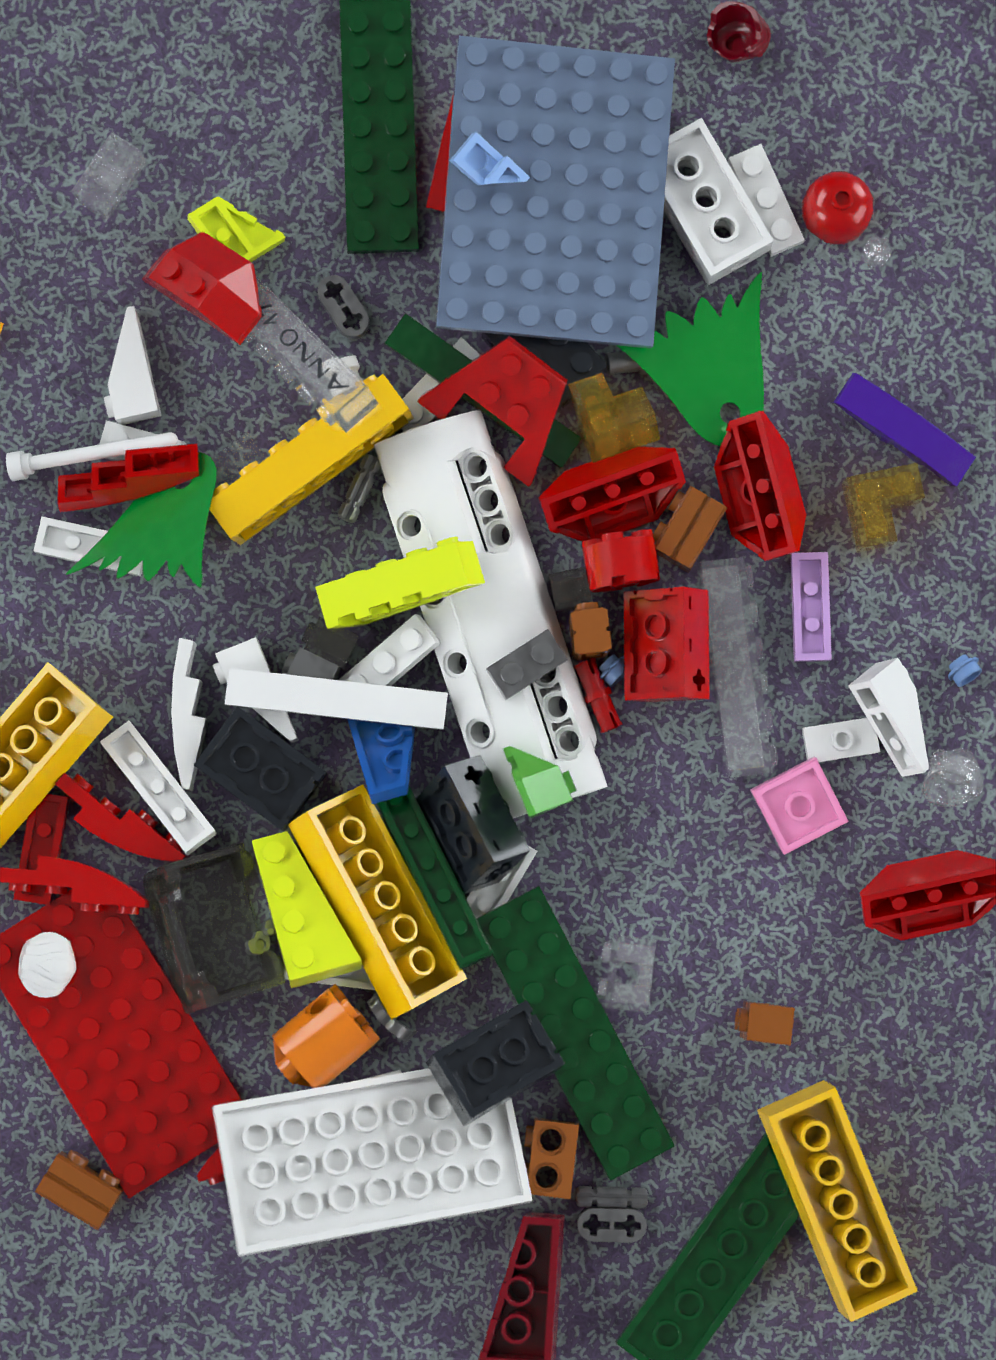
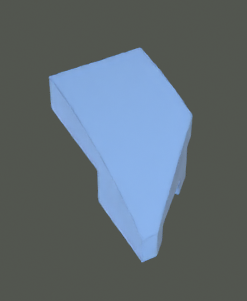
[449,132,530,185]

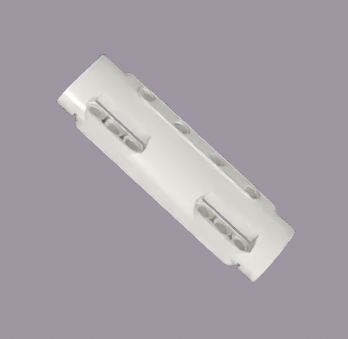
[374,410,608,818]

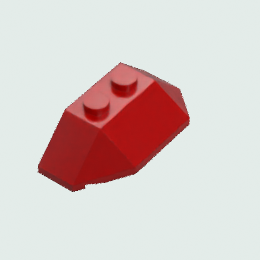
[142,231,262,345]
[714,411,806,561]
[538,447,686,542]
[860,850,996,941]

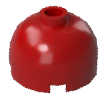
[802,171,873,244]

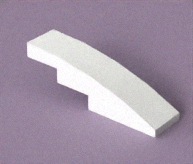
[171,638,209,791]

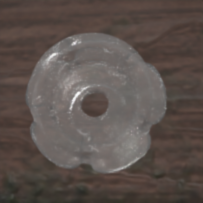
[860,235,892,269]

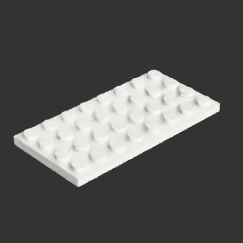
[212,1068,533,1257]

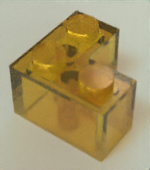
[568,373,661,463]
[841,463,925,553]

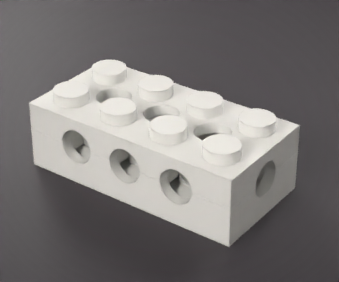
[664,118,774,285]

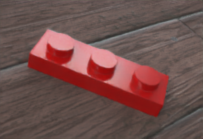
[13,794,70,905]

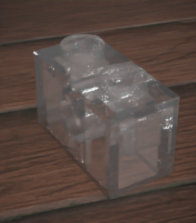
[72,132,147,221]
[597,934,657,1013]

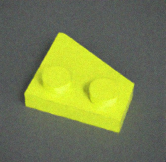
[188,196,285,262]

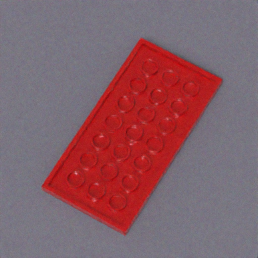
[0,889,243,1199]

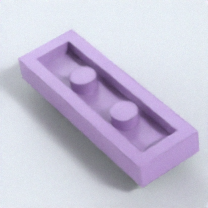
[790,552,832,662]

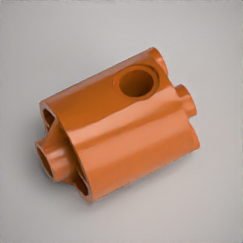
[272,984,380,1088]

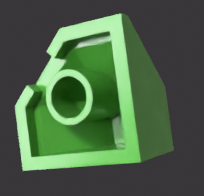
[503,746,577,818]

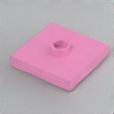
[750,756,849,855]

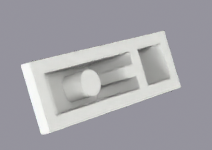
[104,306,161,425]
[213,637,298,743]
[848,658,929,777]

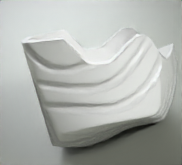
[18,932,77,998]

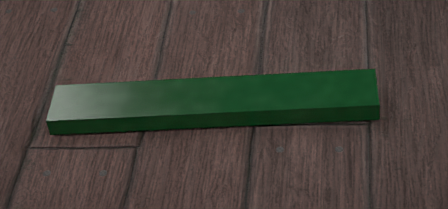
[384,313,582,468]
[363,775,493,971]

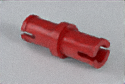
[574,658,623,733]

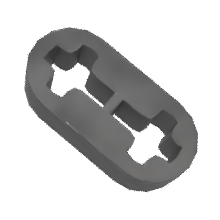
[318,275,369,340]
[577,1207,647,1243]

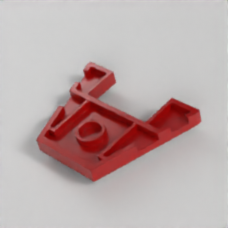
[417,336,568,487]

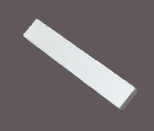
[225,668,448,730]

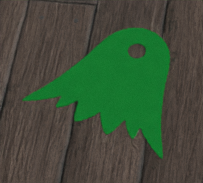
[616,272,764,446]
[66,452,217,588]

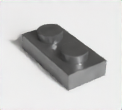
[486,629,568,700]

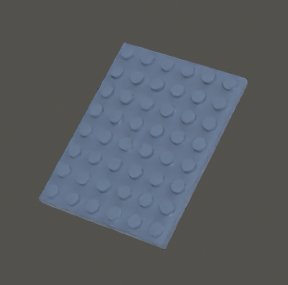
[435,36,675,348]

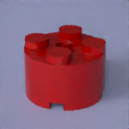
[582,529,660,593]

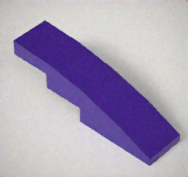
[833,373,976,487]

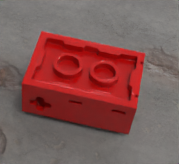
[624,587,710,702]

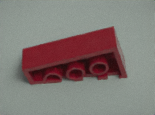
[478,1212,565,1360]

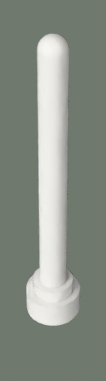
[6,432,178,481]

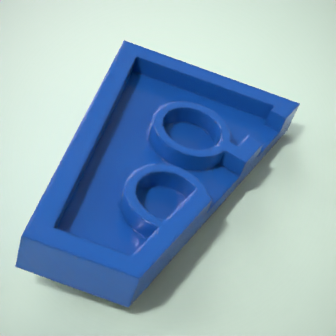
[347,719,415,804]

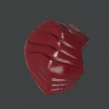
[707,1,771,62]

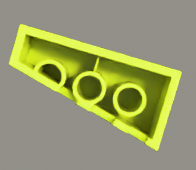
[315,537,485,629]
[252,831,362,989]

